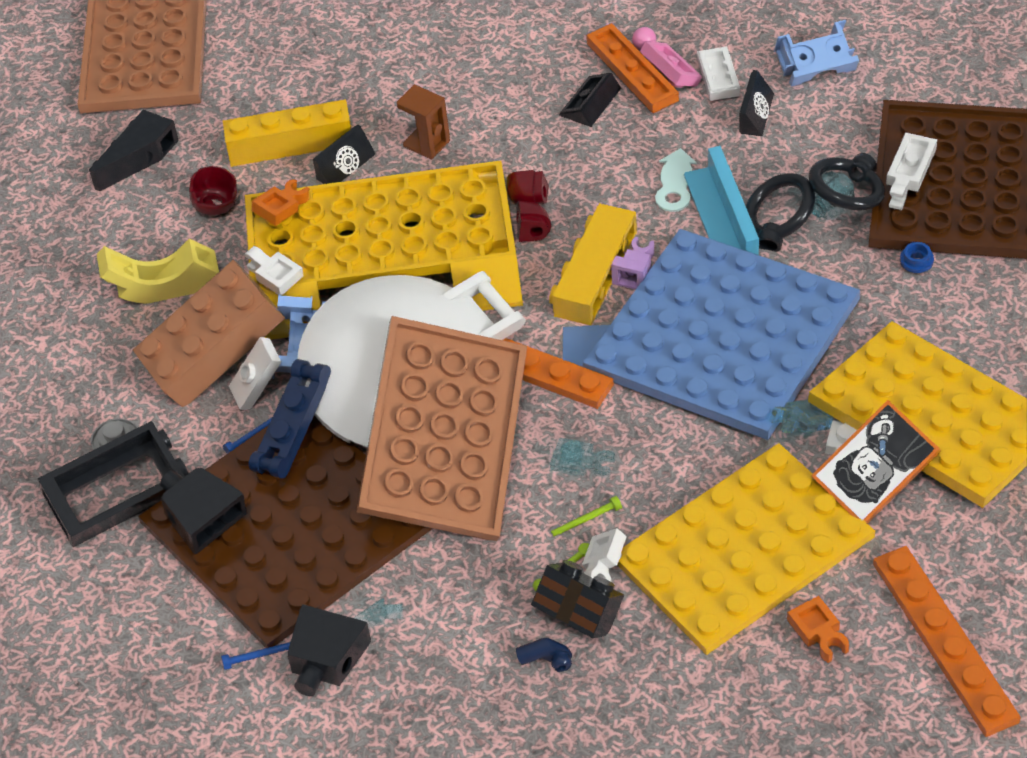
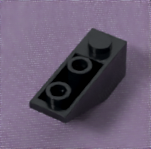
[89,110,179,191]

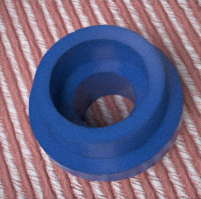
[900,242,934,273]

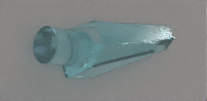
[354,598,404,628]

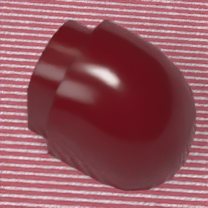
[506,170,549,205]
[516,201,552,242]

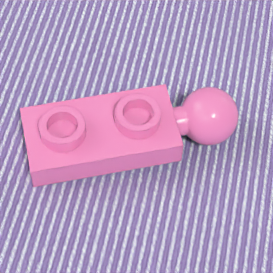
[632,27,702,88]

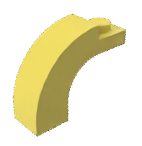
[96,238,219,304]

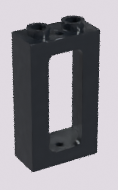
[38,421,189,547]

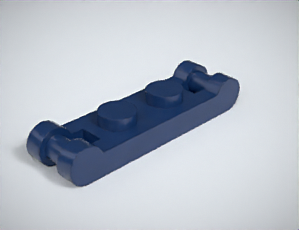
[249,359,331,479]

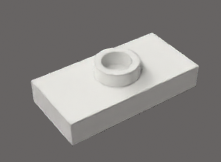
[697,47,740,101]
[229,337,281,410]

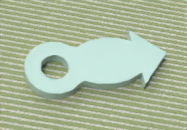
[655,148,697,212]

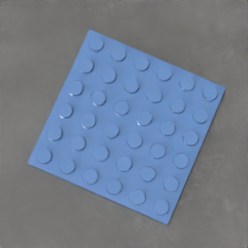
[583,229,860,440]

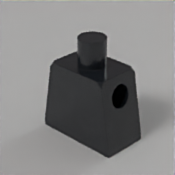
[160,468,247,555]
[288,604,371,696]

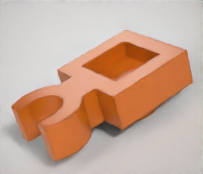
[251,179,310,226]
[787,596,849,663]

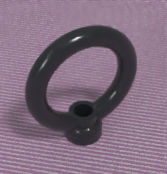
[809,153,885,211]
[746,173,815,252]

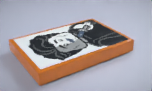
[811,400,941,524]

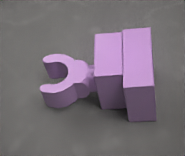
[611,237,654,289]

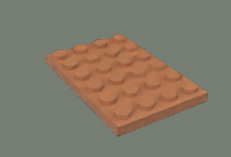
[77,0,207,114]
[356,316,527,541]

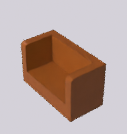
[397,84,450,160]

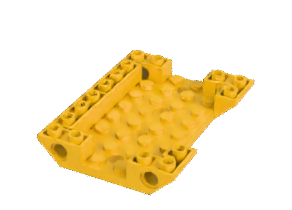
[245,160,523,340]

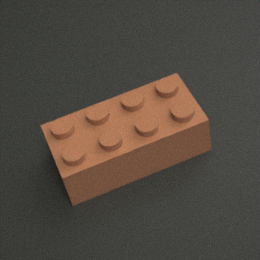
[133,260,285,407]

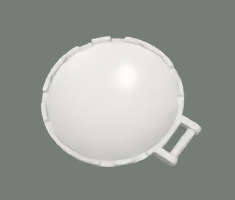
[297,271,526,447]

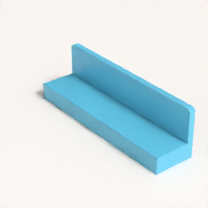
[684,146,759,255]

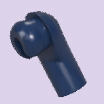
[516,637,572,672]

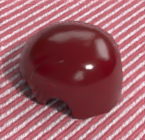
[189,166,237,216]

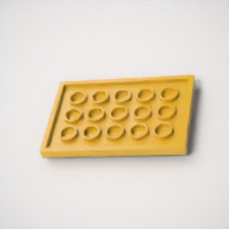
[808,321,1027,508]
[617,443,875,655]

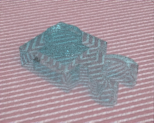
[769,399,834,433]
[550,437,616,478]

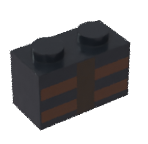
[531,560,624,639]

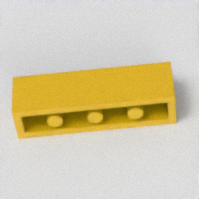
[222,99,351,167]
[549,203,637,326]

